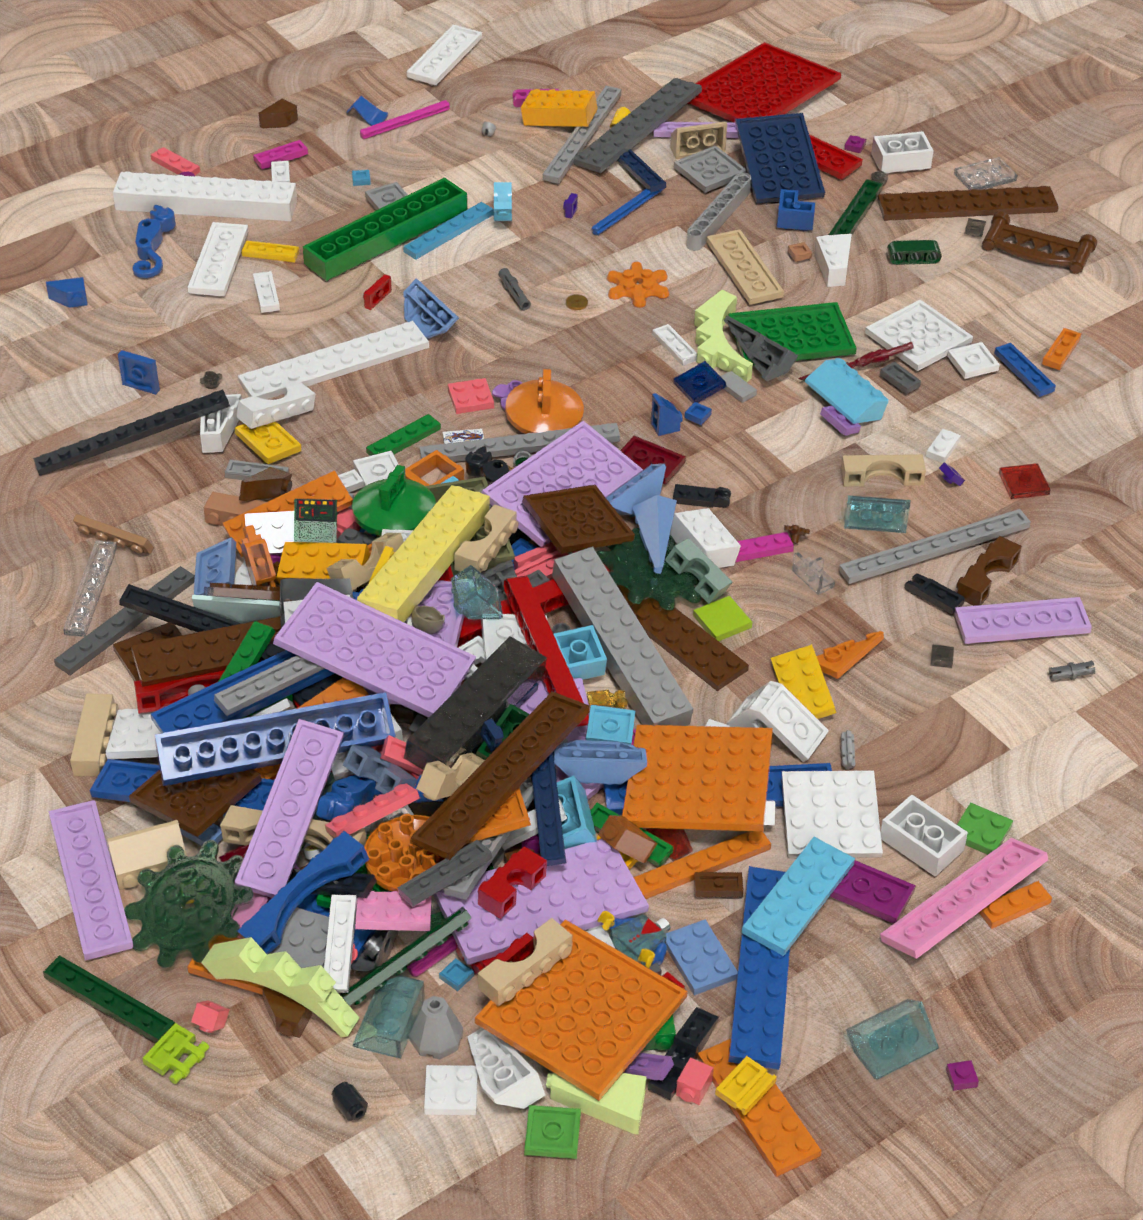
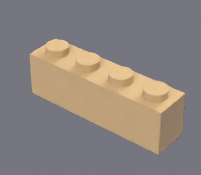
[70,693,118,777]

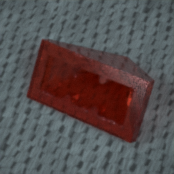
[646,828,693,861]

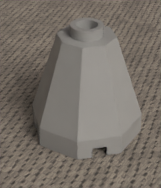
[409,996,464,1059]

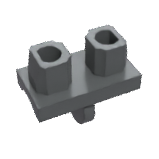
[477,560,517,596]

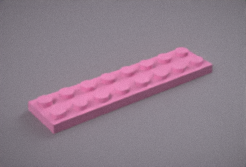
[880,838,1048,959]

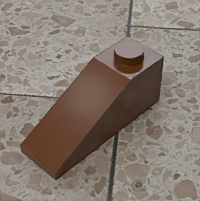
[239,467,292,501]

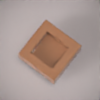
[788,242,812,262]

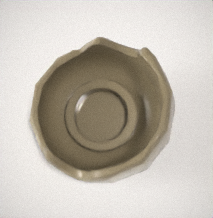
[411,606,445,635]

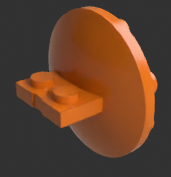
[505,369,584,434]
[364,814,446,892]

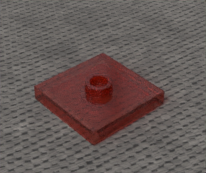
[999,463,1051,499]

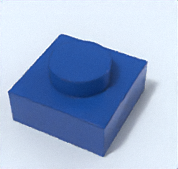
[684,402,712,425]

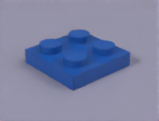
[118,350,160,395]

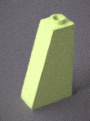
[546,1072,646,1135]

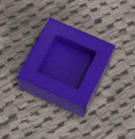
[563,193,578,219]
[939,462,965,486]

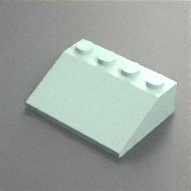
[192,595,284,624]

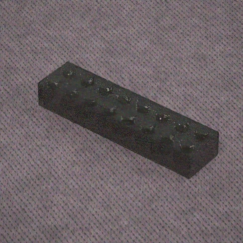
[404,636,547,770]

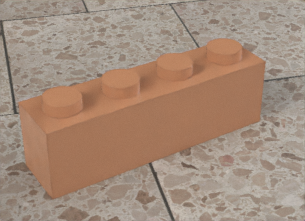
[203,491,266,526]

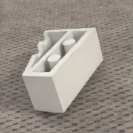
[814,234,852,287]

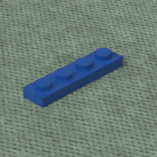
[994,342,1056,397]

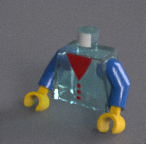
[597,911,671,968]

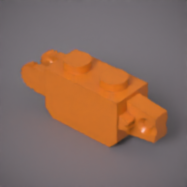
[240,525,276,587]

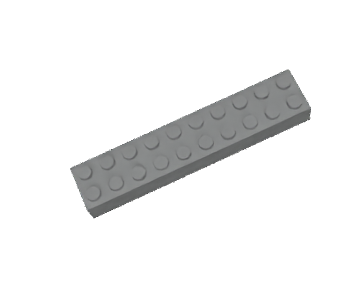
[552,547,693,726]

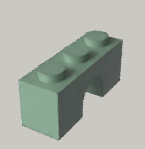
[665,538,733,604]

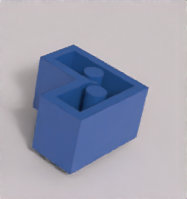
[777,189,815,231]

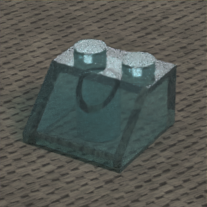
[451,565,503,619]

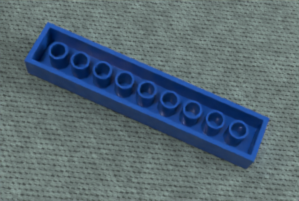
[155,692,396,786]

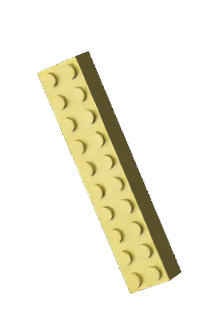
[357,485,490,622]

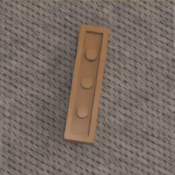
[73,514,154,554]

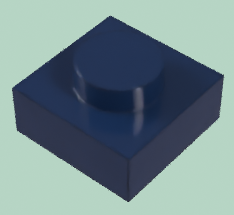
[480,719,504,752]

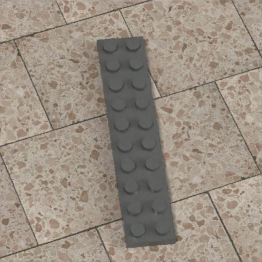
[573,78,702,173]

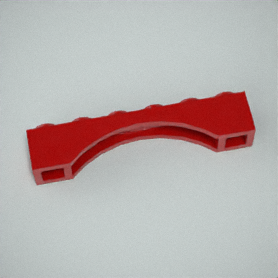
[134,670,225,714]

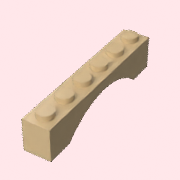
[220,805,367,850]

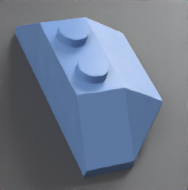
[403,278,459,339]
[606,464,666,517]
[553,740,647,785]

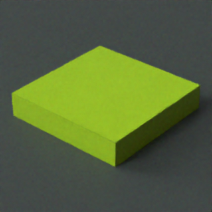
[693,596,753,641]

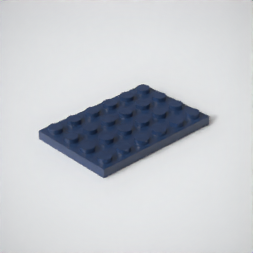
[735,113,825,204]

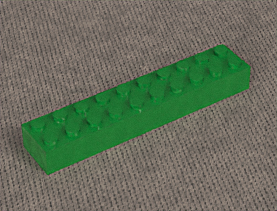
[302,177,468,281]

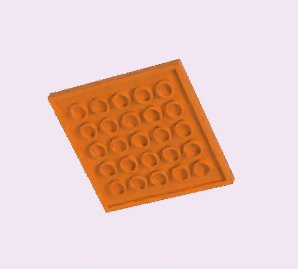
[622,725,773,832]
[475,919,687,1100]

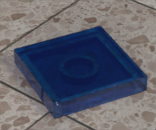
[673,361,727,403]

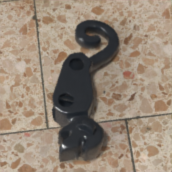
[465,446,510,486]

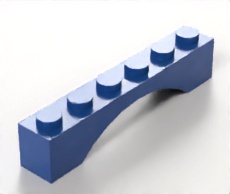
[237,831,369,954]

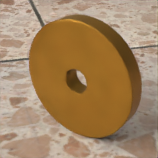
[566,294,588,310]

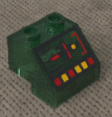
[293,498,337,543]

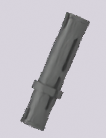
[498,268,531,310]

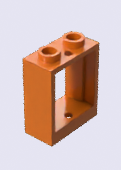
[405,450,464,486]

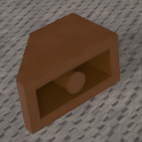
[258,99,298,129]
[263,986,312,1038]

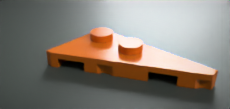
[816,631,884,679]

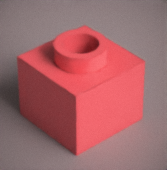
[191,1000,230,1033]

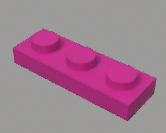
[253,140,308,169]
[735,532,794,562]

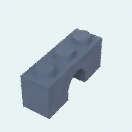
[343,745,417,794]

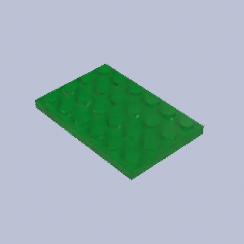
[728,302,857,366]

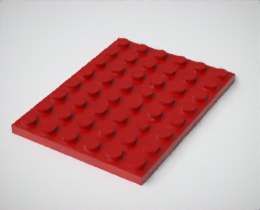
[688,42,841,123]

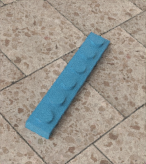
[403,202,494,260]

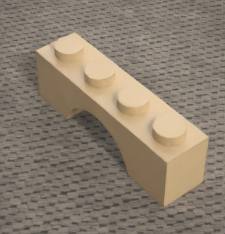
[841,454,926,487]
[454,504,518,578]
[327,533,404,592]
[416,753,485,801]
[478,918,572,1006]

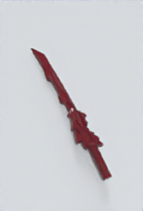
[798,342,914,381]

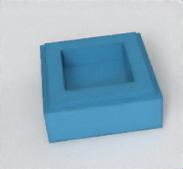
[352,170,371,186]
[439,958,474,991]

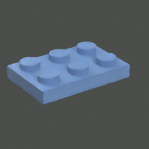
[194,537,236,596]
[662,919,738,995]

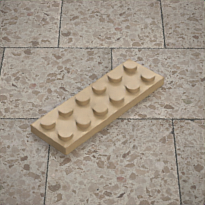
[707,229,784,305]

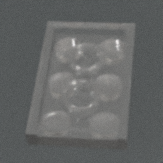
[954,157,1018,190]

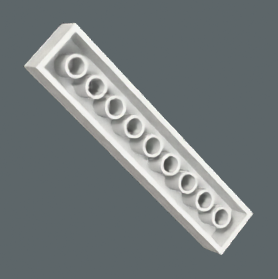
[113,172,297,221]

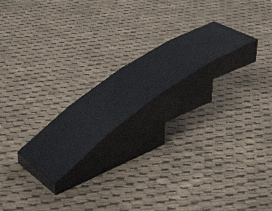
[648,1007,719,1100]

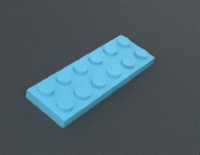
[741,837,855,956]

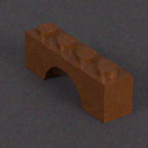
[956,536,1022,606]

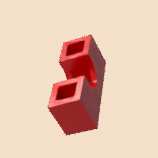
[477,846,547,919]

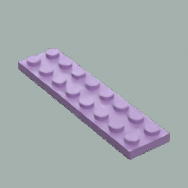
[235,719,344,898]
[49,800,134,961]

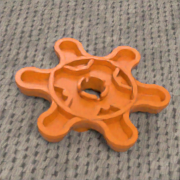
[607,262,670,308]

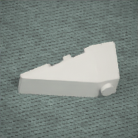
[467,1028,545,1109]

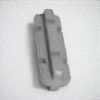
[841,730,855,770]

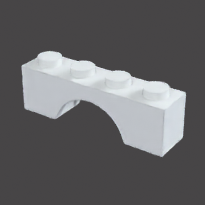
[237,383,316,429]

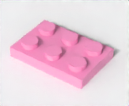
[356,891,432,931]

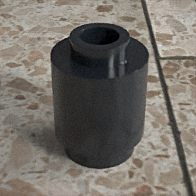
[331,1082,368,1121]

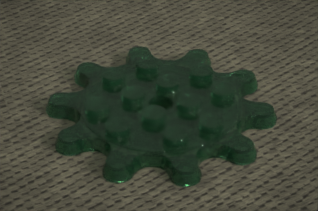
[596,528,701,610]
[124,840,254,968]

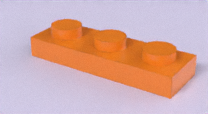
[1042,328,1082,370]
[978,881,1052,929]

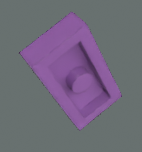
[820,406,861,436]
[623,1053,674,1081]

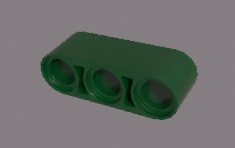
[887,240,942,265]

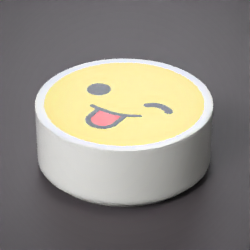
[303,845,323,860]

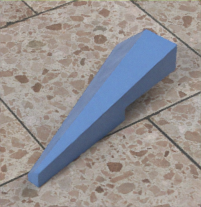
[632,495,677,574]

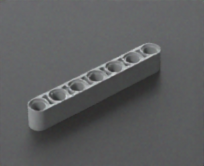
[687,173,751,251]

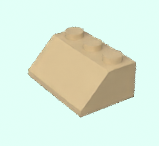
[670,122,727,159]
[107,820,188,890]

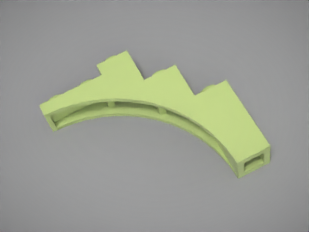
[694,290,753,382]
[201,937,360,1037]

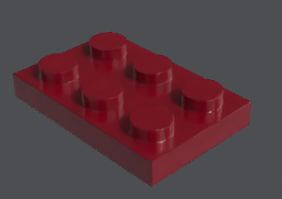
[620,435,686,485]

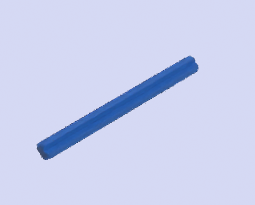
[591,189,664,235]

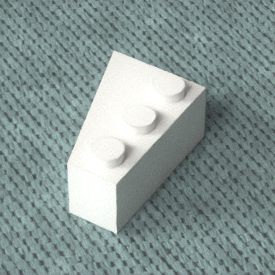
[200,394,242,453]

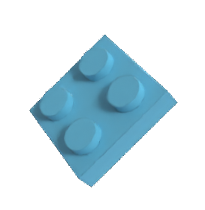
[586,705,635,745]

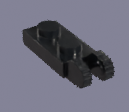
[673,484,731,508]
[905,573,965,615]

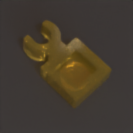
[587,689,627,709]

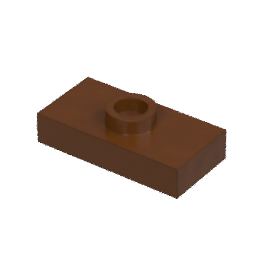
[694,872,744,897]

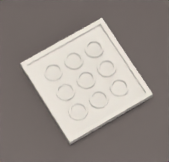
[865,300,973,371]
[781,771,883,858]

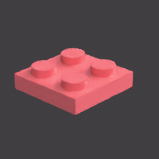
[448,378,494,414]

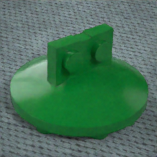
[352,465,436,536]

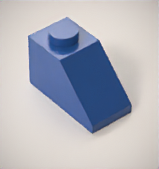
[46,277,88,308]
[651,393,683,436]

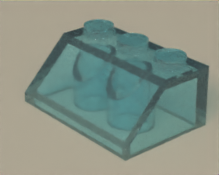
[844,495,911,533]
[353,975,425,1059]
[846,999,939,1080]

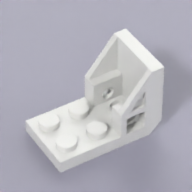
[726,681,829,762]

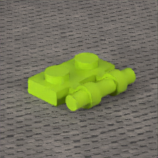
[142,1023,210,1084]

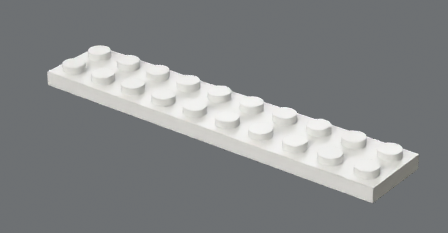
[238,321,429,399]

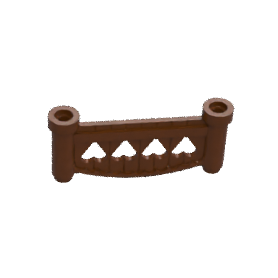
[982,212,1098,274]

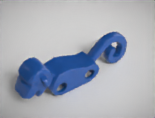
[132,205,176,278]
[316,775,382,820]

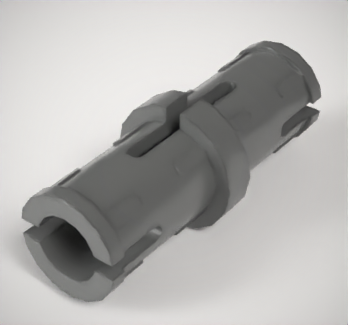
[1048,660,1095,681]

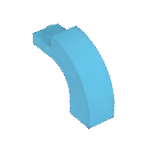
[494,182,512,221]

